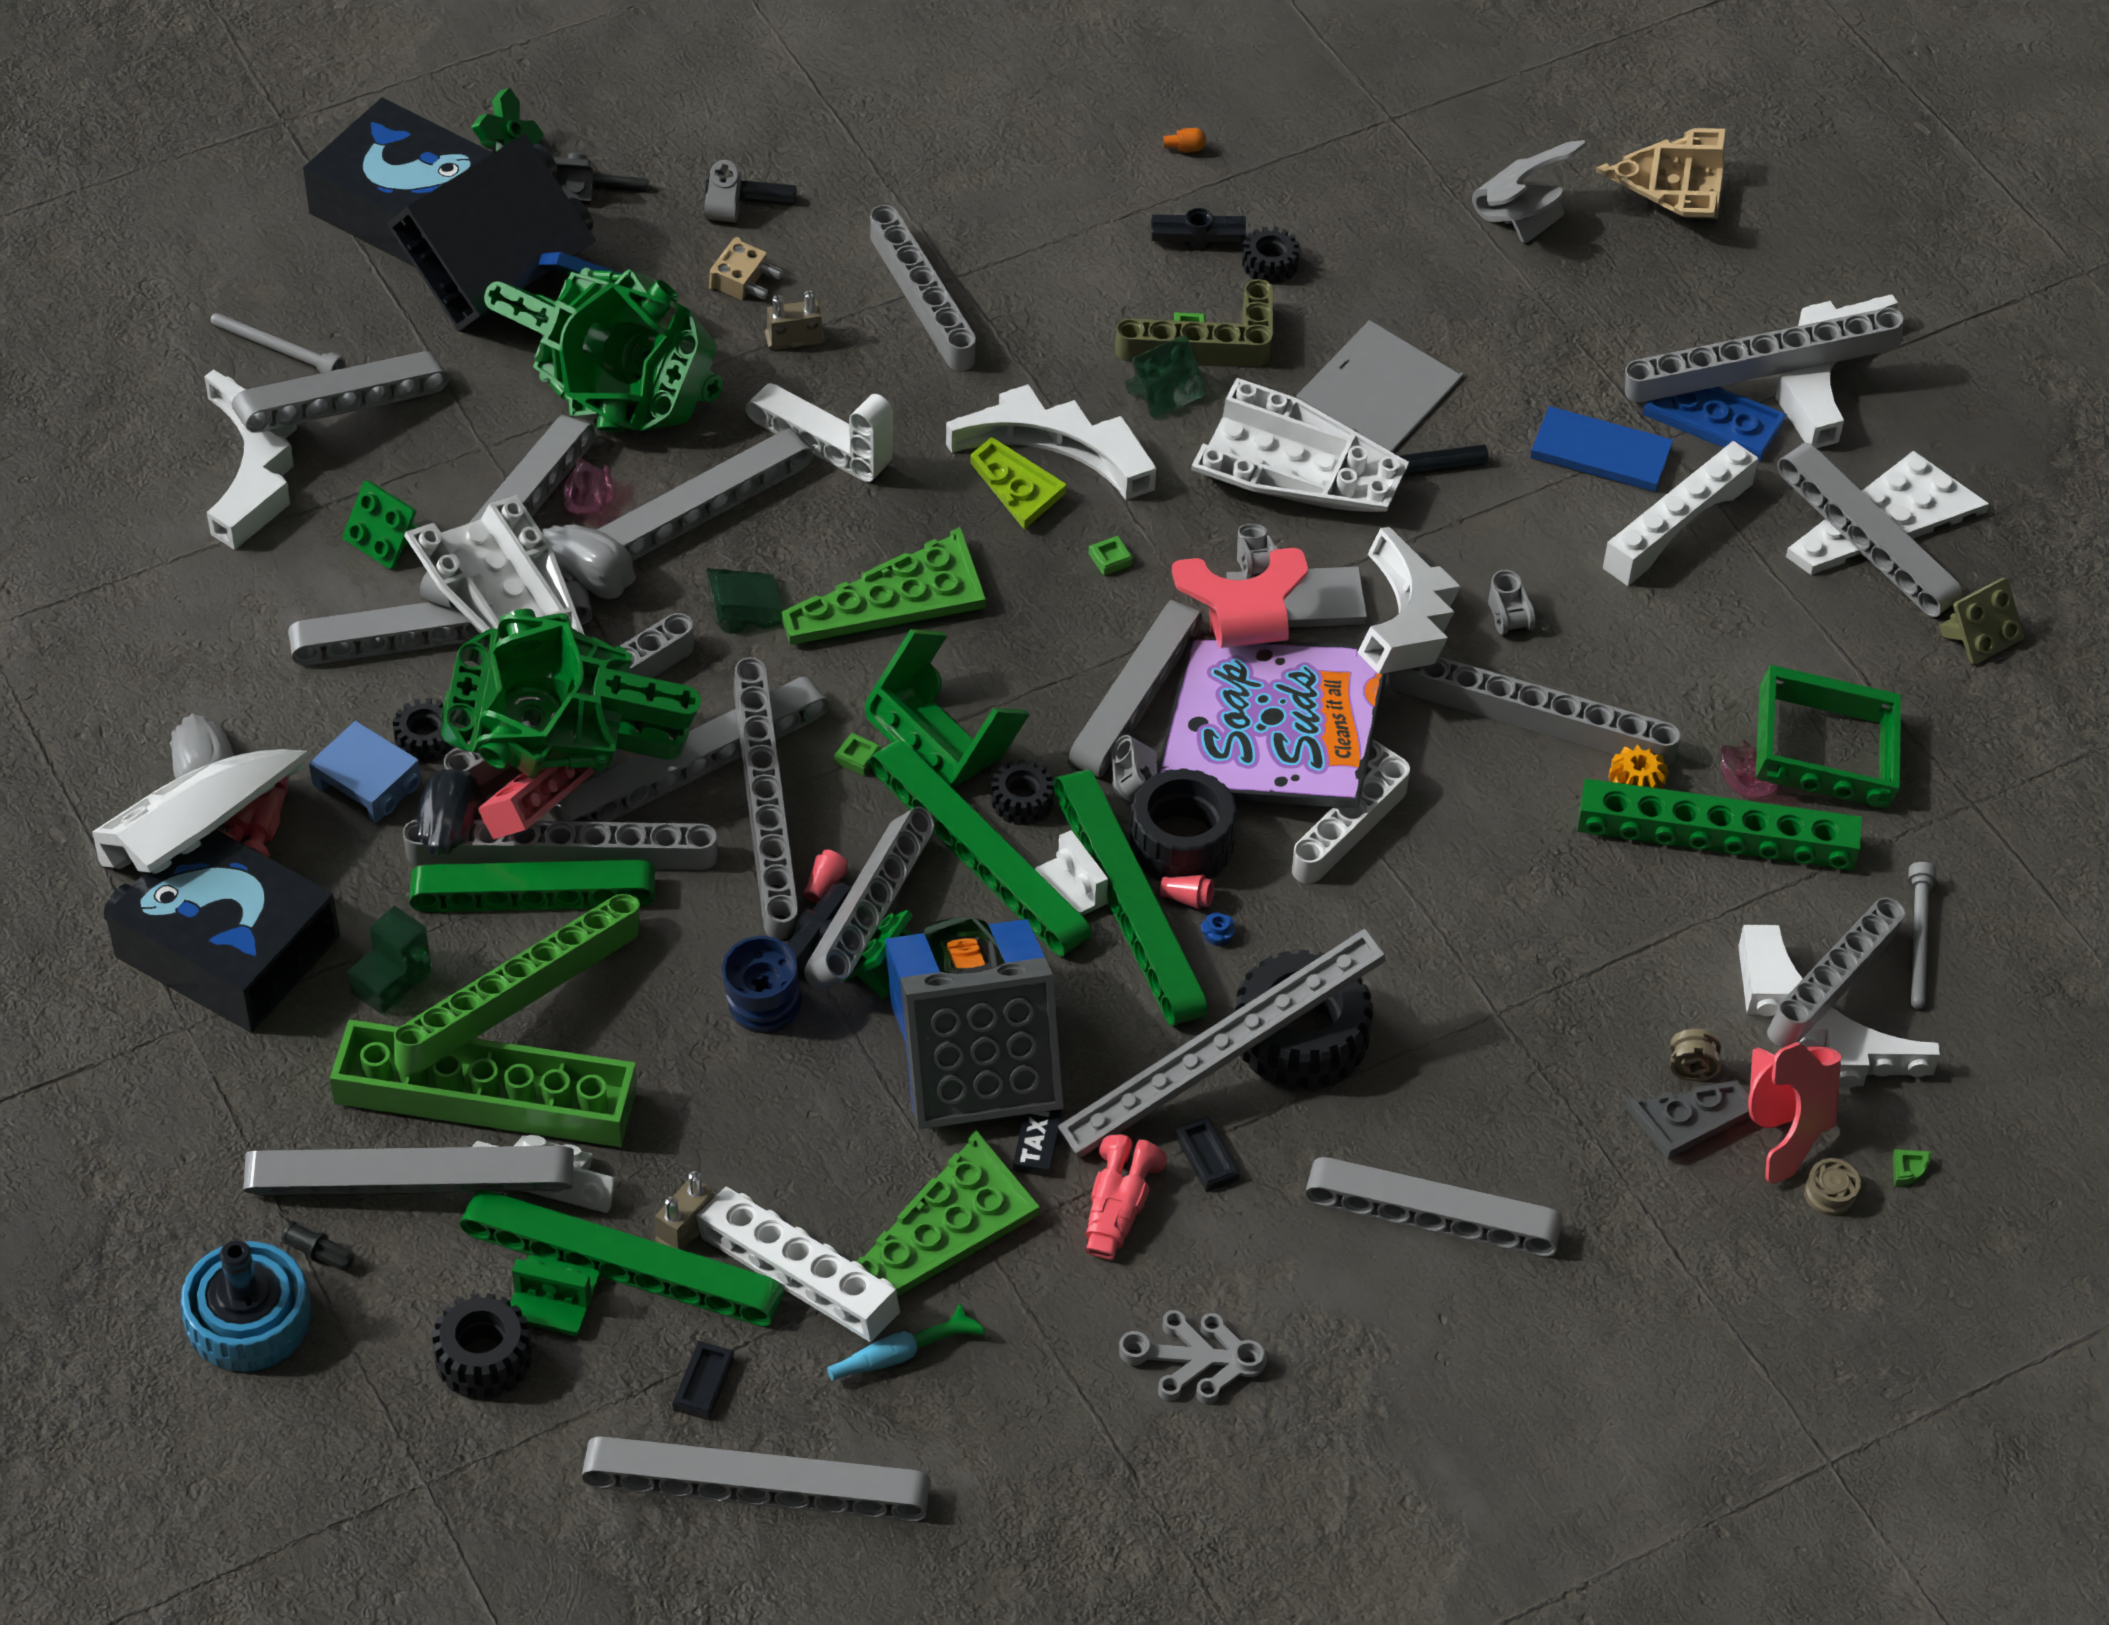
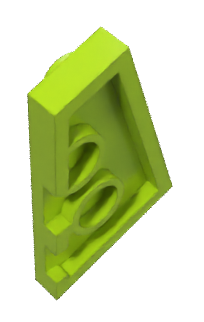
[970,437,1067,529]

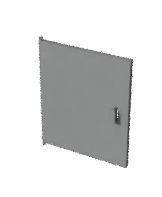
[1295,320,1464,453]

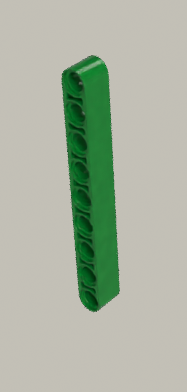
[869,739,1092,957]
[1054,769,1207,1026]
[459,1190,785,1326]

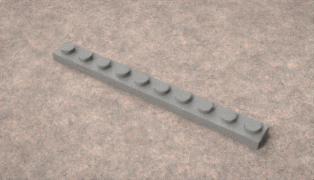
[1058,928,1386,1159]

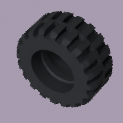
[1234,950,1373,1090]

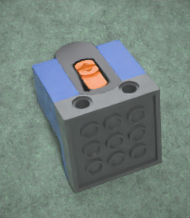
[885,917,1064,1129]

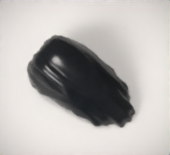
[417,769,484,856]

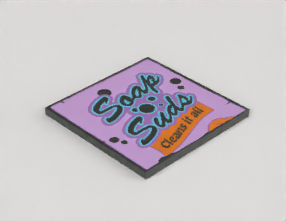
[1157,636,1387,809]

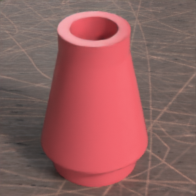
[803,850,848,904]
[1160,875,1214,910]

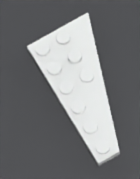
[1786,451,1989,575]

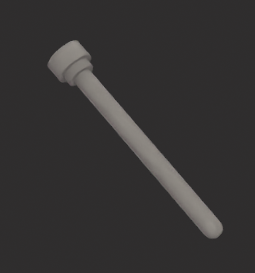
[210,313,346,373]
[1908,862,1937,1009]

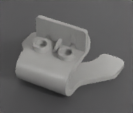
[1472,140,1587,243]

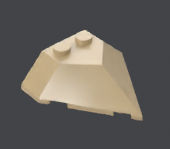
[1596,128,1726,219]

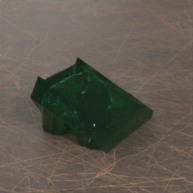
[706,568,783,634]

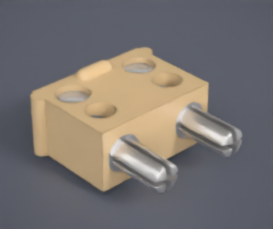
[709,237,783,300]

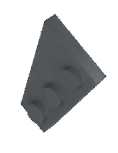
[1625,1080,1750,1160]

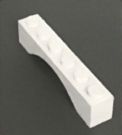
[1603,441,1758,586]

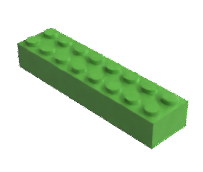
[330,1019,638,1147]

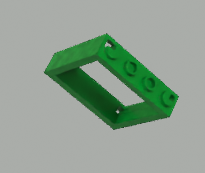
[1756,664,1901,809]

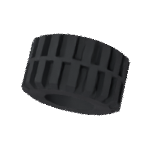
[432,1293,532,1399]

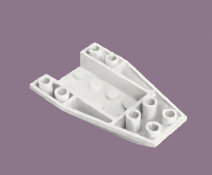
[1191,378,1409,512]
[404,495,585,641]
[92,749,311,874]

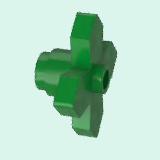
[471,88,544,151]

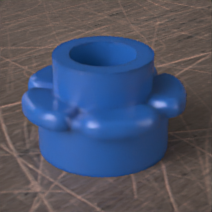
[1201,913,1236,946]

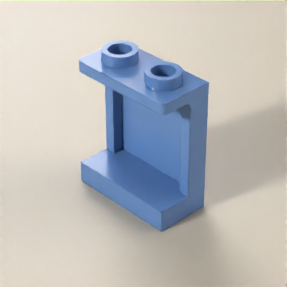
[309,721,421,823]

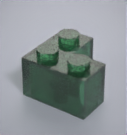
[347,905,432,1015]

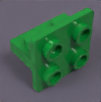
[342,481,419,569]
[842,910,913,999]
[510,1255,600,1336]

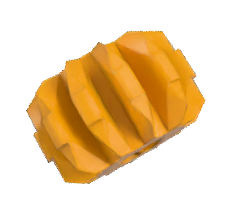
[1608,744,1668,789]

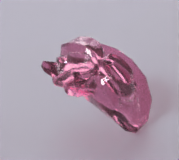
[563,458,613,514]
[1721,740,1778,798]

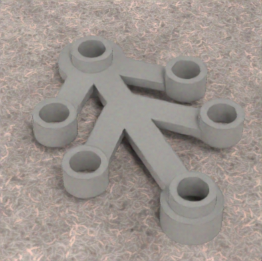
[1119,1310,1267,1405]

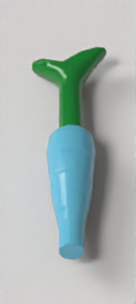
[827,1304,985,1381]

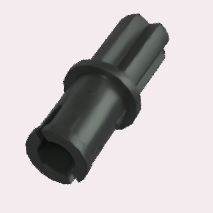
[282,1221,355,1270]

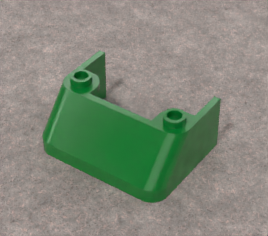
[865,629,1030,788]

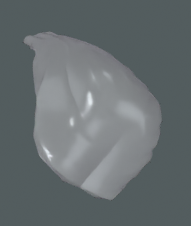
[543,524,636,599]
[170,712,234,779]

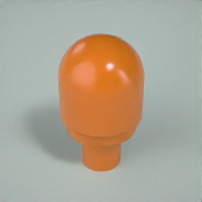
[1163,128,1206,153]

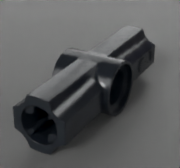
[1151,208,1246,250]
[787,882,851,977]

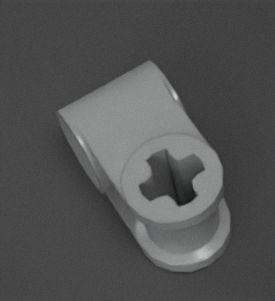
[704,160,742,223]
[1237,524,1278,578]
[1488,570,1535,635]
[1111,735,1157,805]

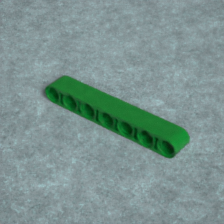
[409,860,655,912]

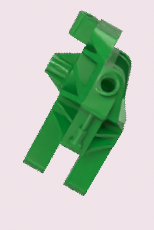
[484,268,723,432]
[440,608,701,778]

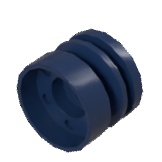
[721,935,803,1033]

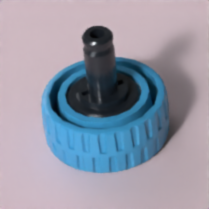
[180,1240,312,1372]

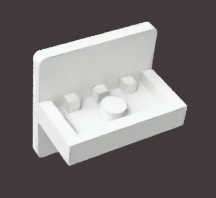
[1035,830,1108,915]

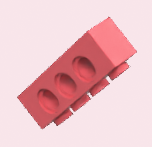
[478,766,594,840]

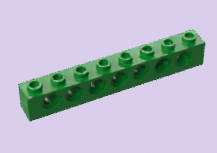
[1577,778,1862,870]

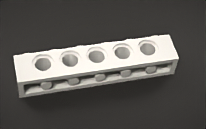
[696,1186,900,1342]

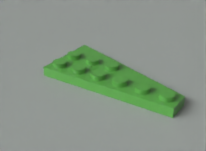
[782,527,986,645]
[856,1131,1040,1297]

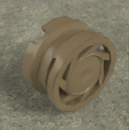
[1670,1029,1721,1082]
[1804,1158,1861,1216]

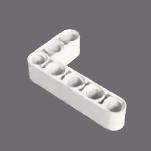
[745,383,893,482]
[1292,739,1410,884]

